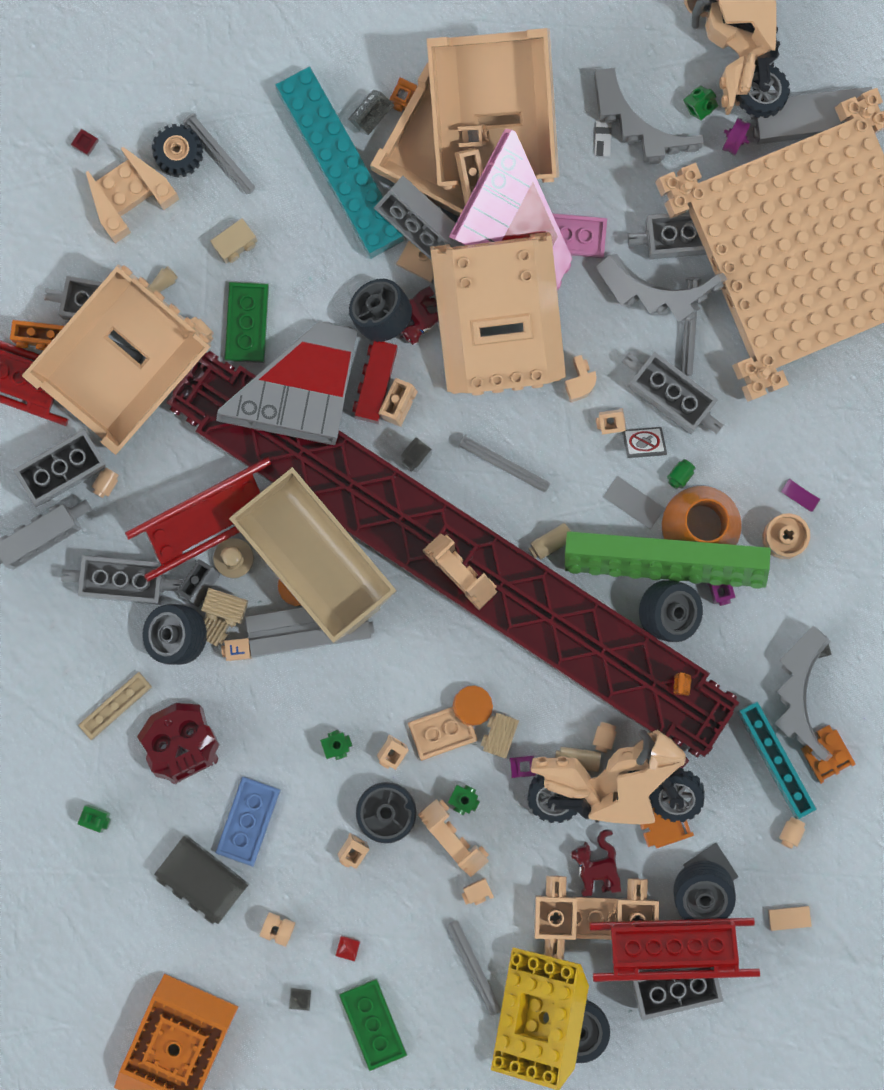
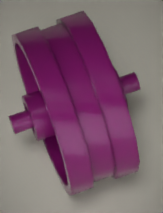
[722,118,751,156]

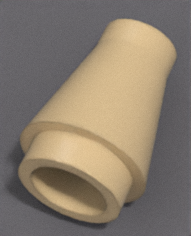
[148,266,178,292]

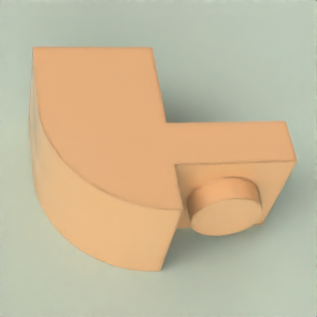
[564,355,596,403]

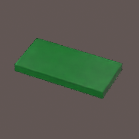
[225,282,269,363]
[339,978,407,1071]

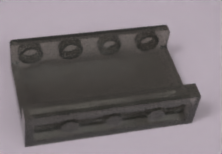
[154,834,250,924]

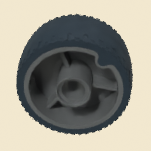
[349,278,412,342]
[356,782,417,843]

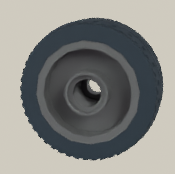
[639,580,703,642]
[142,604,207,665]
[673,861,736,920]
[576,1000,610,1063]

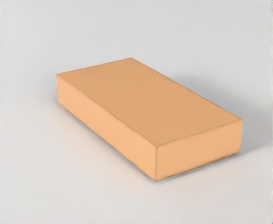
[768,906,812,931]

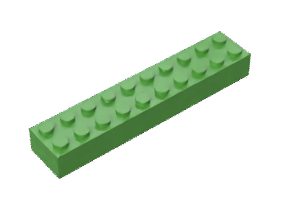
[565,531,771,589]

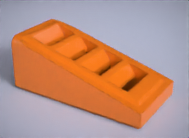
[673,673,691,696]

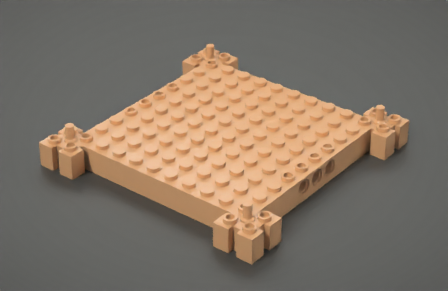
[655,88,884,402]

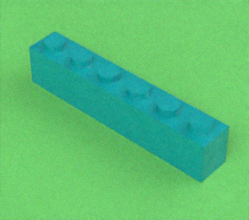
[737,701,817,819]

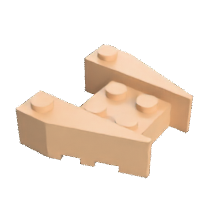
[86,147,180,244]
[423,533,497,610]
[418,799,489,877]

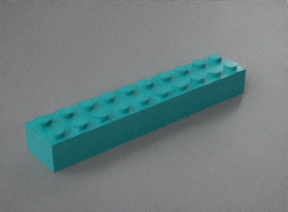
[275,66,405,259]

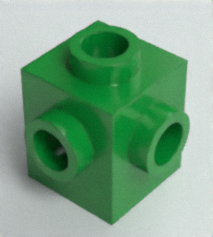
[683,85,719,120]
[320,730,353,760]
[448,785,480,815]

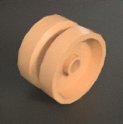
[762,513,810,559]

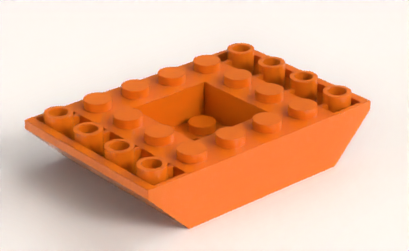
[114,974,239,1090]

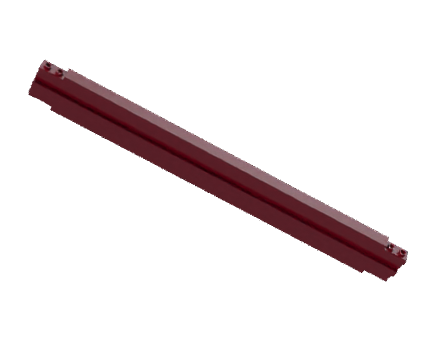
[167,351,740,758]

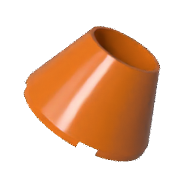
[662,486,742,545]

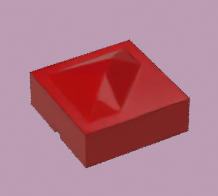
[335,936,361,962]

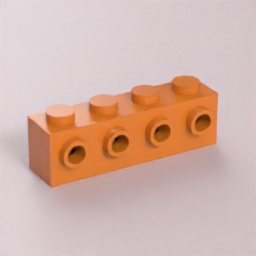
[10,320,64,350]

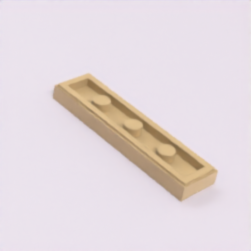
[78,672,152,740]

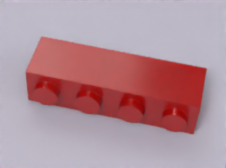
[352,341,398,424]

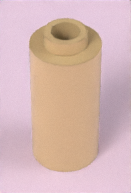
[529,523,571,560]
[555,747,601,772]

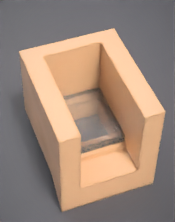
[458,125,489,147]

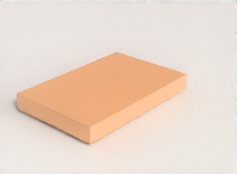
[408,707,478,761]

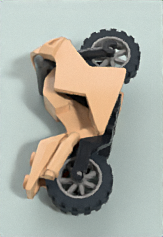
[684,0,790,118]
[527,730,705,824]

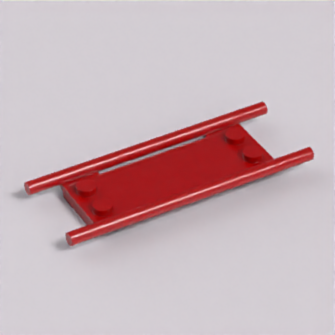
[0,340,69,426]
[125,457,271,582]
[590,918,760,982]

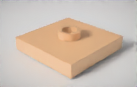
[396,241,434,283]

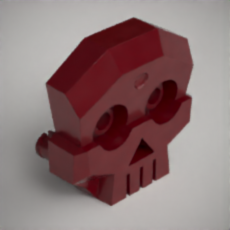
[137,703,220,784]

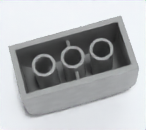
[14,429,105,507]
[632,967,723,1020]

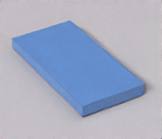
[215,777,281,867]

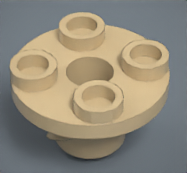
[213,538,254,579]

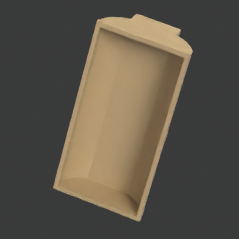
[229,467,397,644]

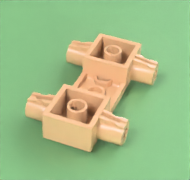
[534,876,659,959]

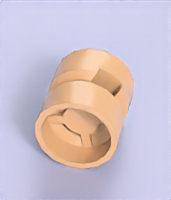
[260,912,296,947]

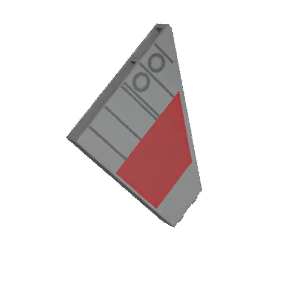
[216,322,357,445]

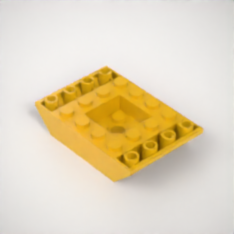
[491,947,589,1090]

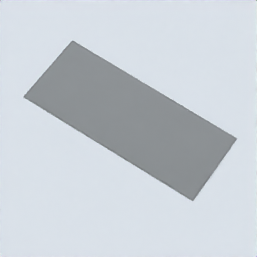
[603,476,665,529]

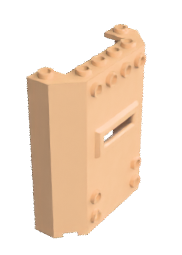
[427,28,559,190]
[370,63,521,217]
[430,232,566,395]
[22,264,211,455]

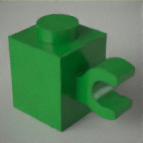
[77,805,111,833]

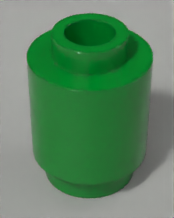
[667,459,696,489]

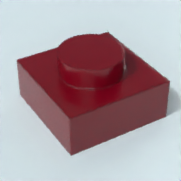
[71,128,99,157]

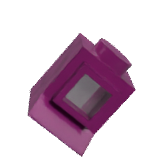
[509,756,536,778]

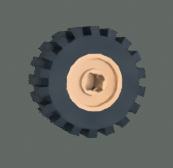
[152,124,203,178]

